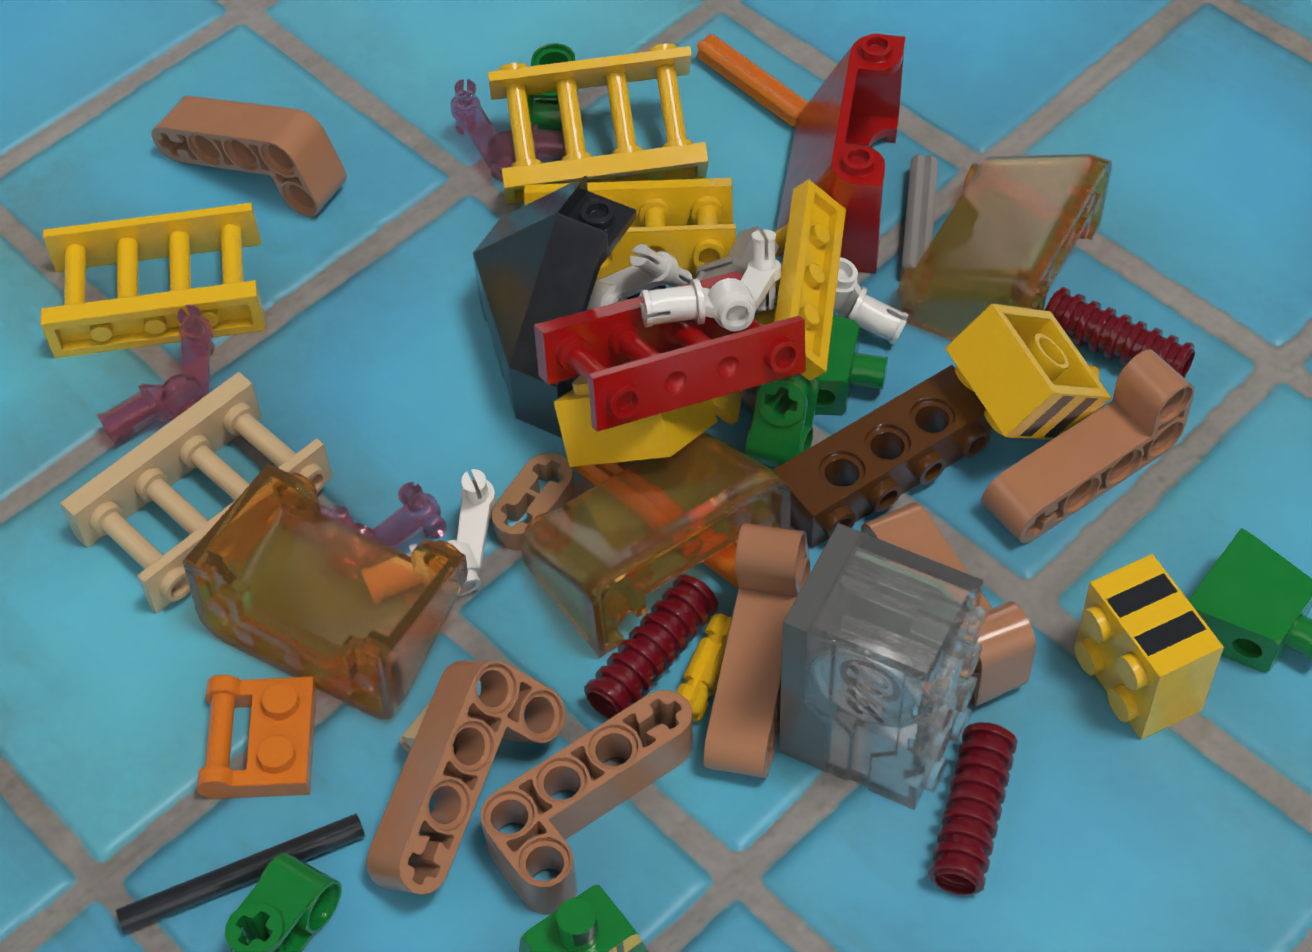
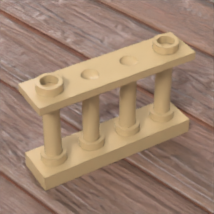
[60,372,332,613]

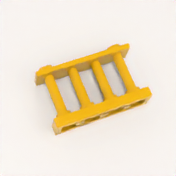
[488,43,709,204]
[524,178,736,281]
[713,179,846,425]
[41,203,266,359]

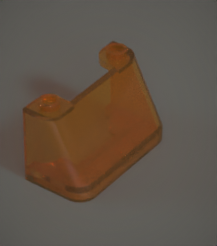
[897,154,1112,340]
[521,432,790,658]
[182,464,468,720]

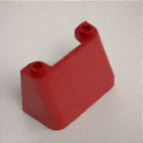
[776,33,905,274]

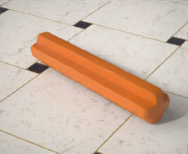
[696,34,808,128]

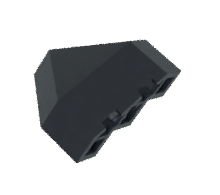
[473,176,637,438]

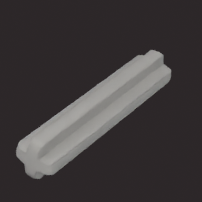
[901,154,938,281]

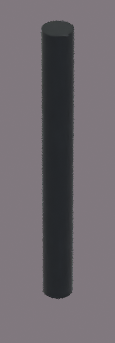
[116,813,365,933]

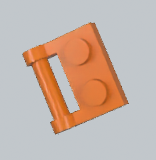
[196,674,317,799]

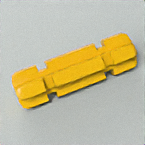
[676,613,732,722]

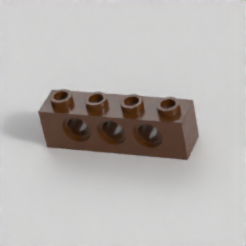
[771,365,992,549]

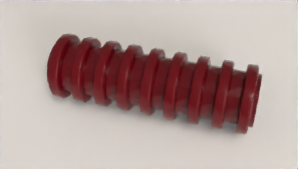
[1045,287,1195,378]
[584,574,719,719]
[928,722,1018,895]

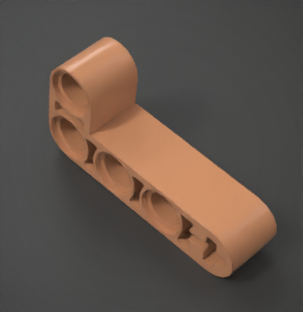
[151,96,347,217]
[981,349,1195,543]
[861,502,1036,707]
[704,523,811,779]
[366,660,566,895]
[481,690,693,915]

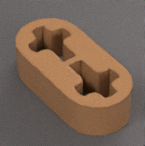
[492,453,575,550]

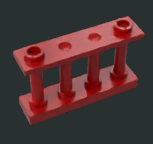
[534,270,806,432]

